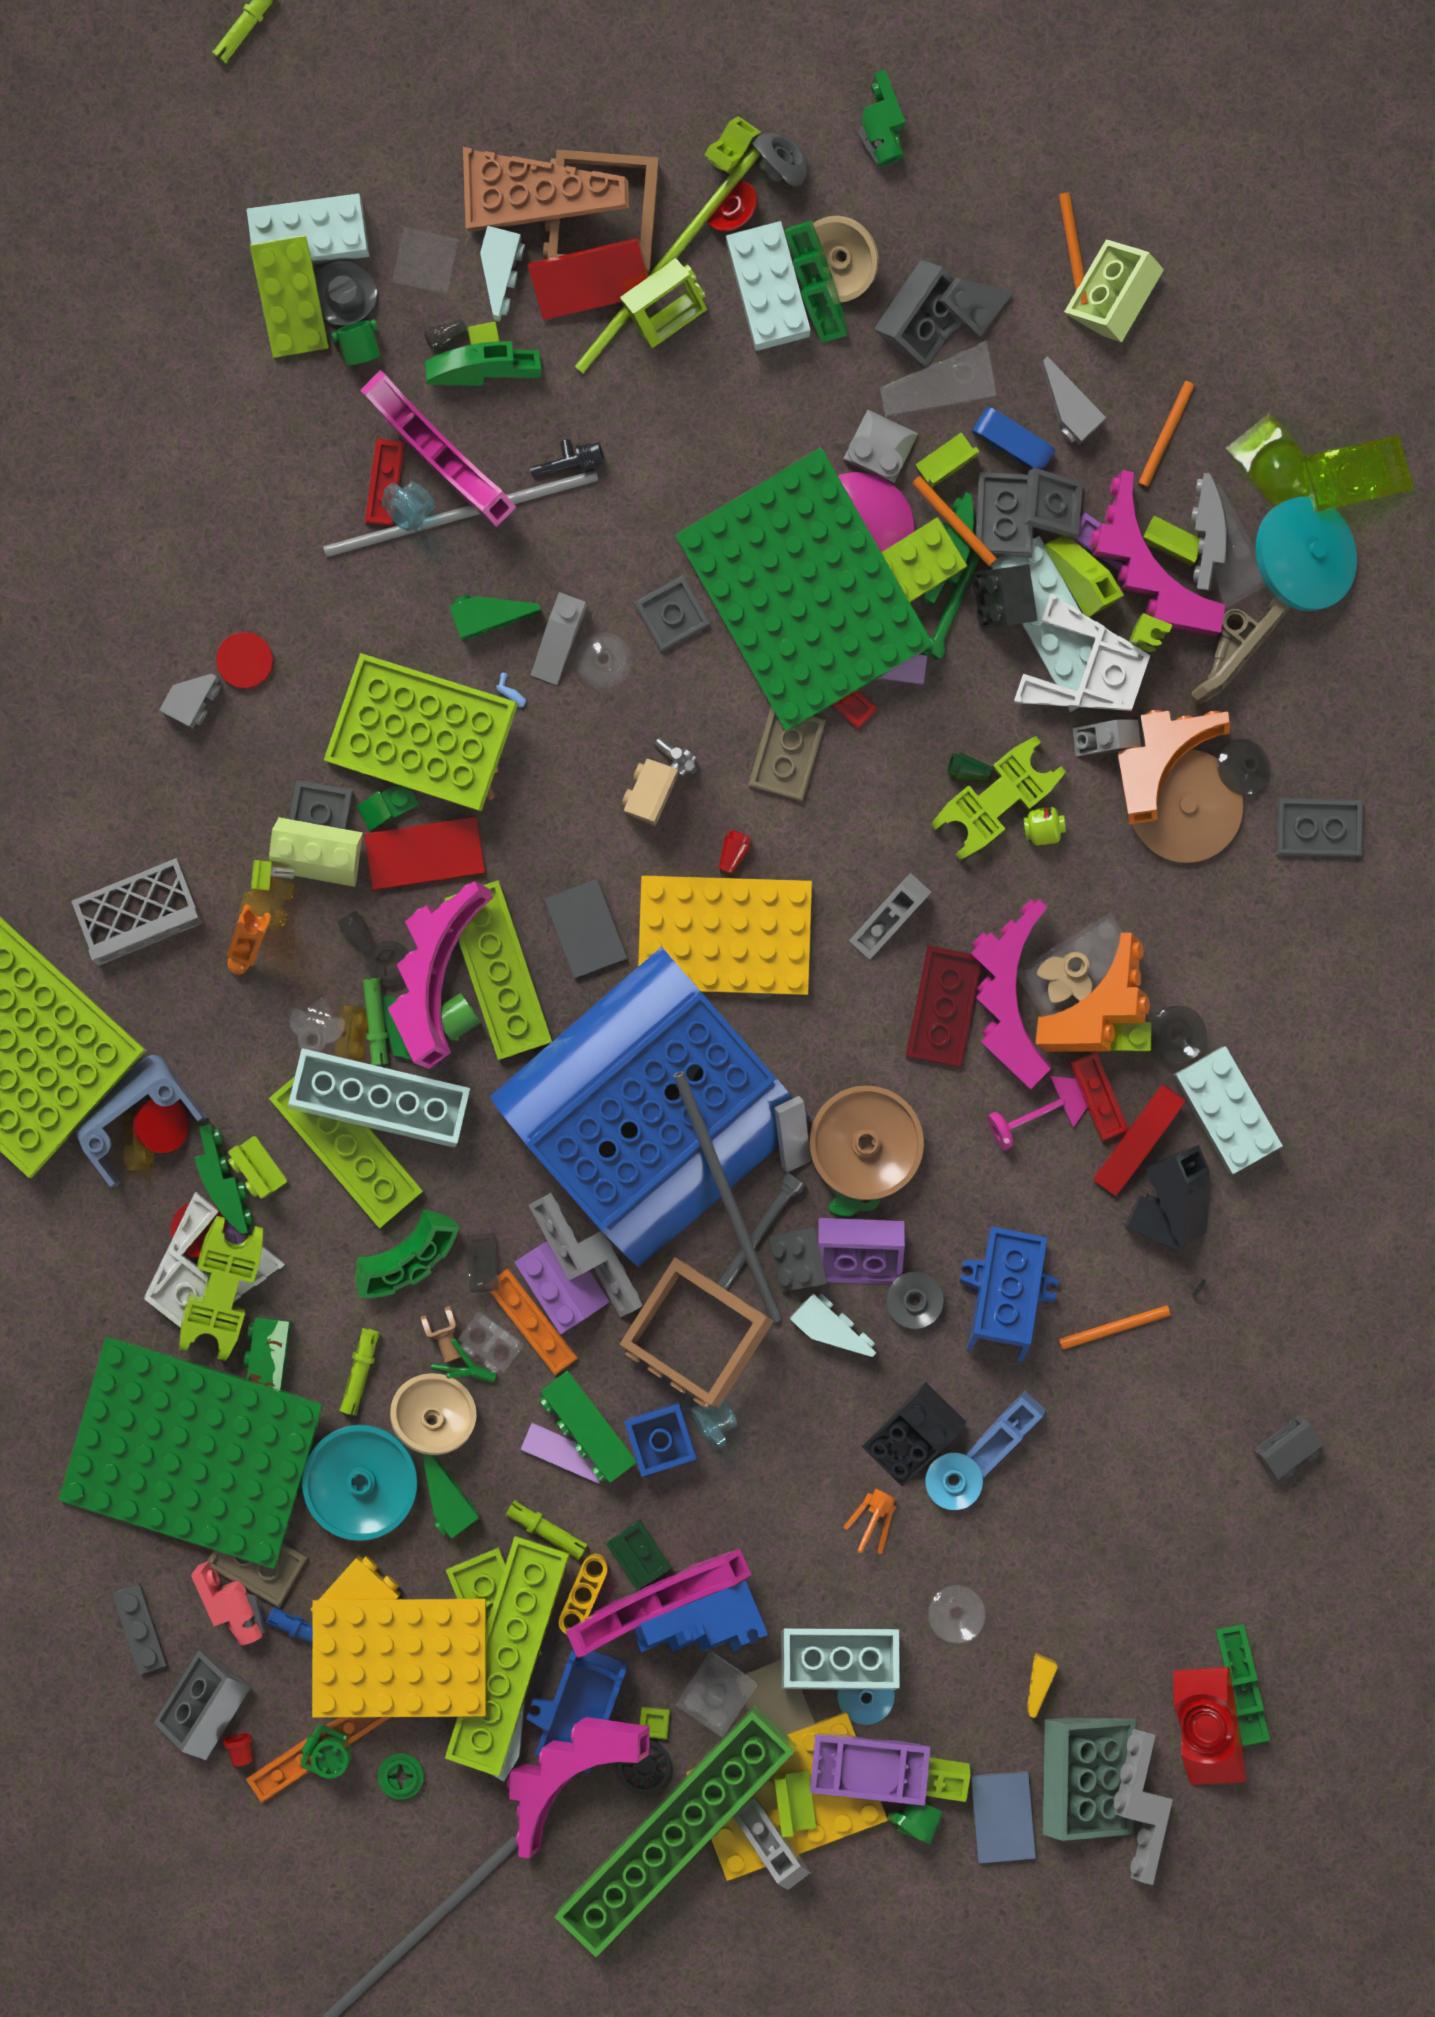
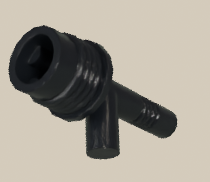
[530,439,605,478]

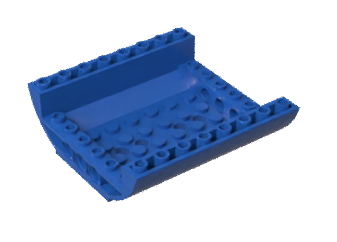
[490,947,811,1268]

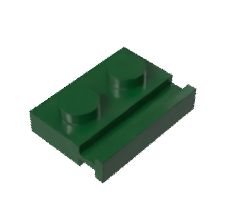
[606,1519,672,1591]

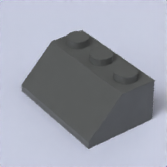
[874,260,956,368]
[154,1650,251,1760]

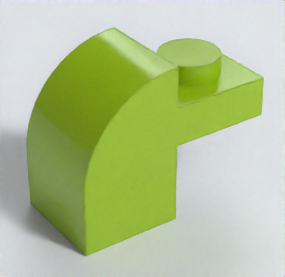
[705,116,761,174]

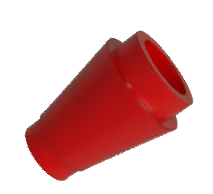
[718,829,751,874]

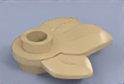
[1037,952,1092,1003]

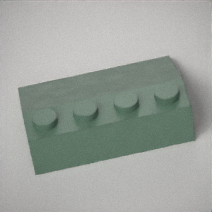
[1043,1717,1136,1841]

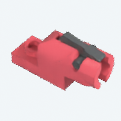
[191,1561,266,1645]

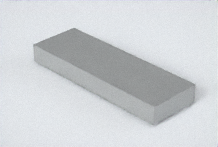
[774,1096,811,1173]

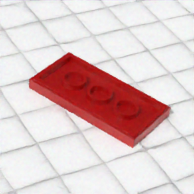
[528,238,649,320]
[364,817,485,890]

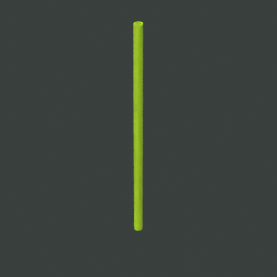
[575,147,761,374]

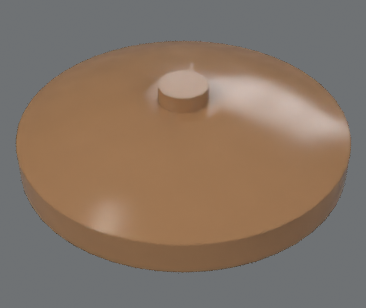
[1132,750,1243,863]
[809,1086,924,1200]

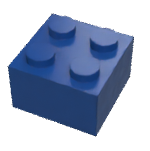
[624,1402,697,1477]

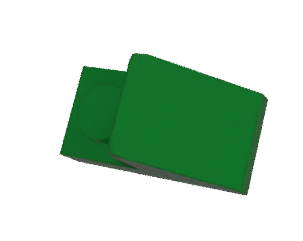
[357,784,420,831]

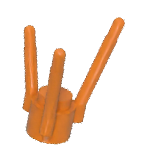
[844,1488,896,1555]

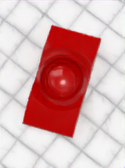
[1173,1667,1247,1785]

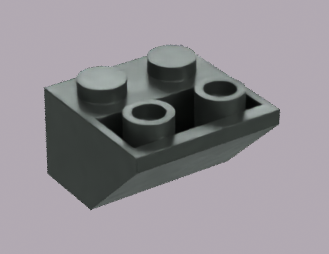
[972,564,1038,629]

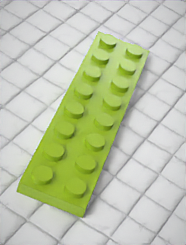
[445,1536,570,1777]

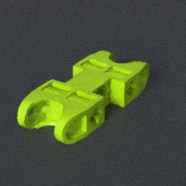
[930,736,1066,860]
[179,1216,263,1361]

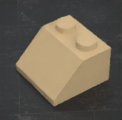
[621,759,678,826]

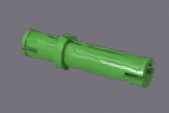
[362,978,389,1065]

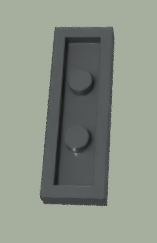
[112,1583,167,1675]

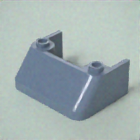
[74,1055,208,1187]

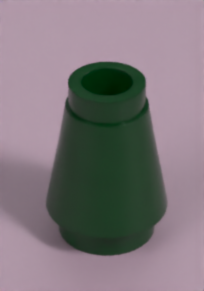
[947,752,991,782]

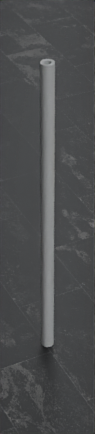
[323,470,598,557]

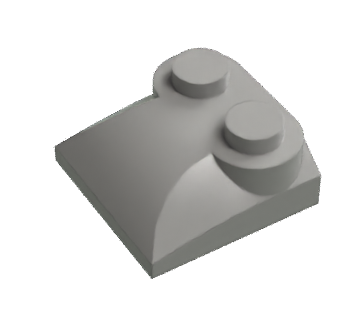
[843,410,918,485]

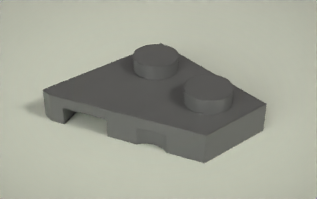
[939,278,1013,337]

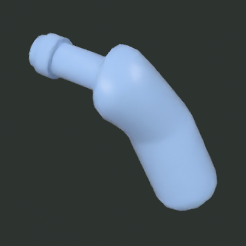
[496,673,526,708]

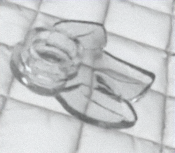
[289,998,346,1052]

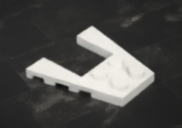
[1014,593,1150,711]
[144,1192,285,1328]

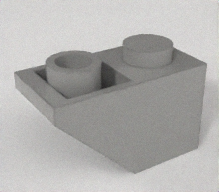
[159,674,221,729]
[1073,720,1141,756]

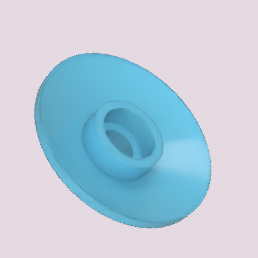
[925,1452,983,1510]
[838,1690,895,1725]

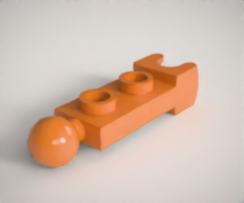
[226,905,272,975]

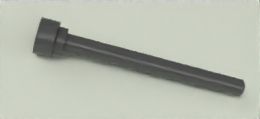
[717,1172,806,1290]

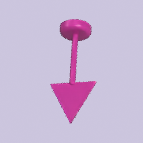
[987,1076,1087,1151]

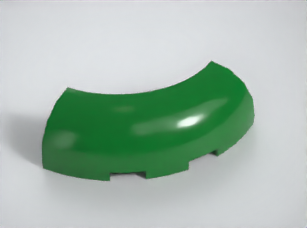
[355,1210,459,1298]

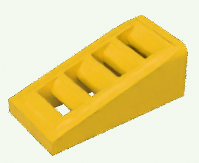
[1027,1653,1058,1718]

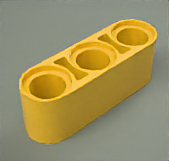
[559,1554,608,1634]

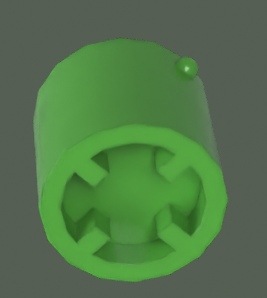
[441,993,481,1042]

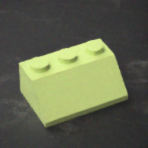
[1064,239,1164,342]
[269,818,363,887]

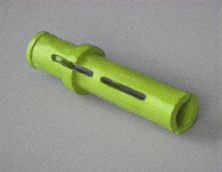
[212,0,274,64]
[339,1328,380,1415]
[505,1500,588,1560]

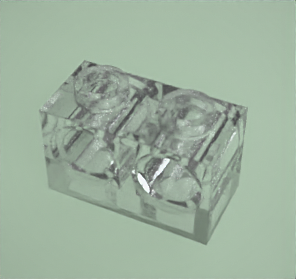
[458,1310,525,1373]

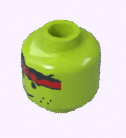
[1024,807,1066,846]

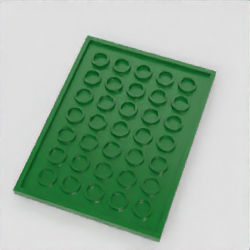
[675,447,934,731]
[58,1336,324,1569]

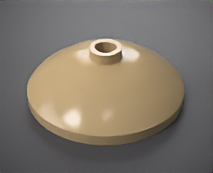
[813,216,878,302]
[390,1373,476,1455]

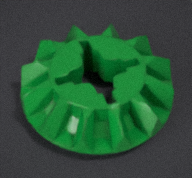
[378,1752,424,1800]

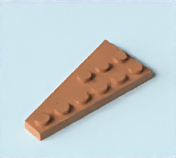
[463,147,629,232]

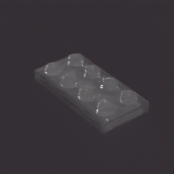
[1017,912,1141,1017]

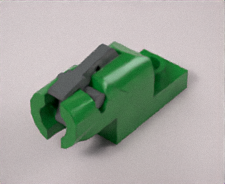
[858,70,905,168]

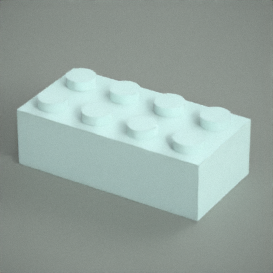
[247,194,370,264]
[726,221,810,351]
[1172,1046,1282,1174]
[781,1629,899,1690]

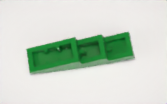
[784,220,848,343]
[1216,1624,1270,1747]

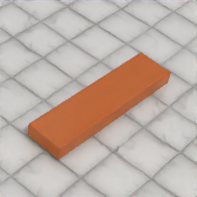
[485,1269,578,1376]

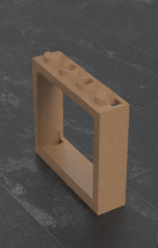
[543,150,659,275]
[620,1257,774,1409]

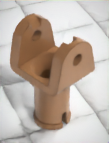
[421,1305,461,1363]

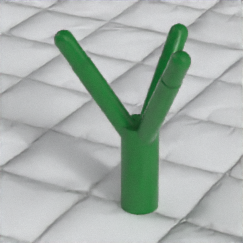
[430,1338,496,1383]

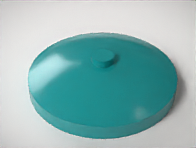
[1255,497,1357,611]
[302,1425,418,1540]

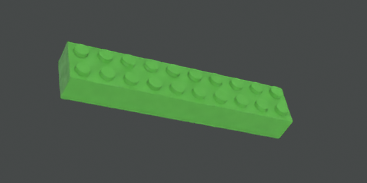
[555,1705,796,1957]

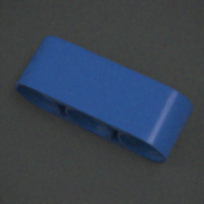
[971,407,1056,470]

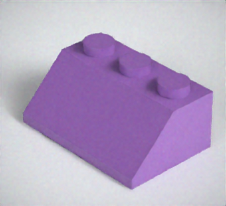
[817,1218,905,1285]
[514,1241,609,1334]

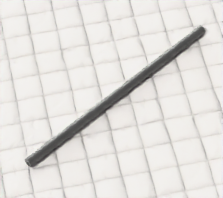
[673,1071,781,1323]
[322,1835,519,2017]

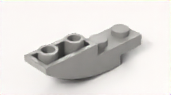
[1191,473,1228,591]

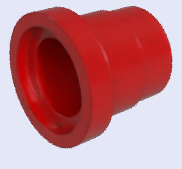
[223,1732,253,1767]

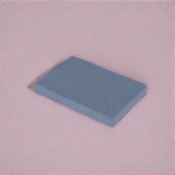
[971,1771,1036,1863]

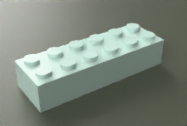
[287,1048,470,1148]

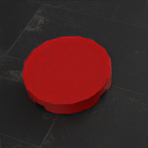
[216,632,274,689]
[133,1098,189,1153]

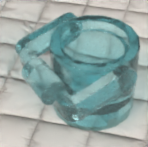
[382,481,435,532]
[690,1398,738,1448]

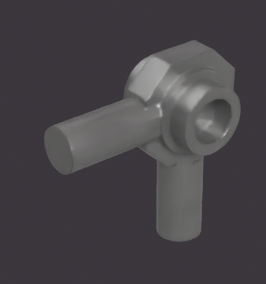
[654,737,698,776]

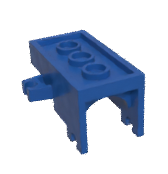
[959,1226,1059,1362]
[632,1581,768,1653]
[526,1647,627,1774]

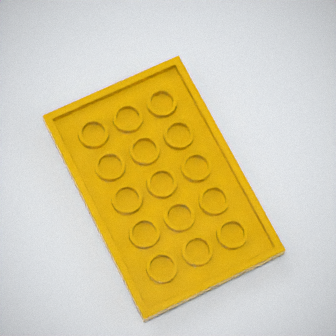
[638,876,812,995]
[312,1599,486,1718]
[686,1711,888,1881]

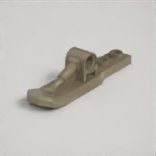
[1191,597,1291,704]

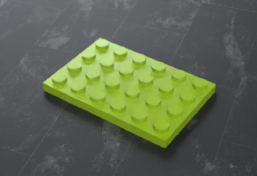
[324,653,518,812]

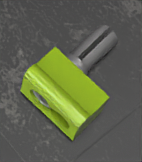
[251,860,295,891]

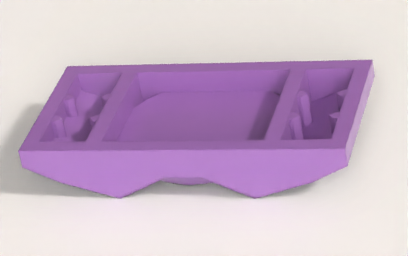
[810,1734,930,1806]

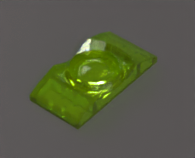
[1225,413,1341,508]
[1299,435,1414,513]

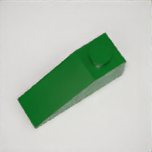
[449,595,542,641]
[422,1454,480,1539]

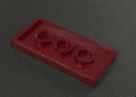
[905,945,982,1068]

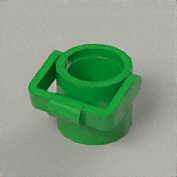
[331,319,381,365]
[300,1724,352,1779]
[887,1804,943,1845]

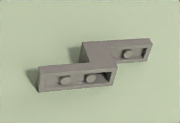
[529,1193,643,1317]
[1113,1729,1173,1885]

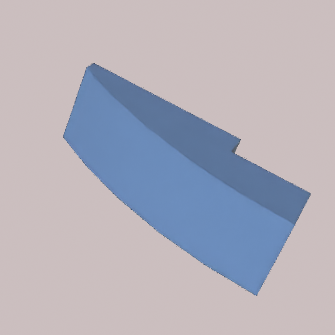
[965,1390,1046,1477]

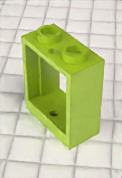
[620,258,708,348]

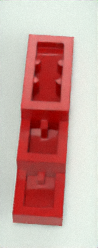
[1093,1083,1186,1196]

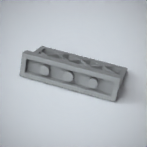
[71,858,203,966]

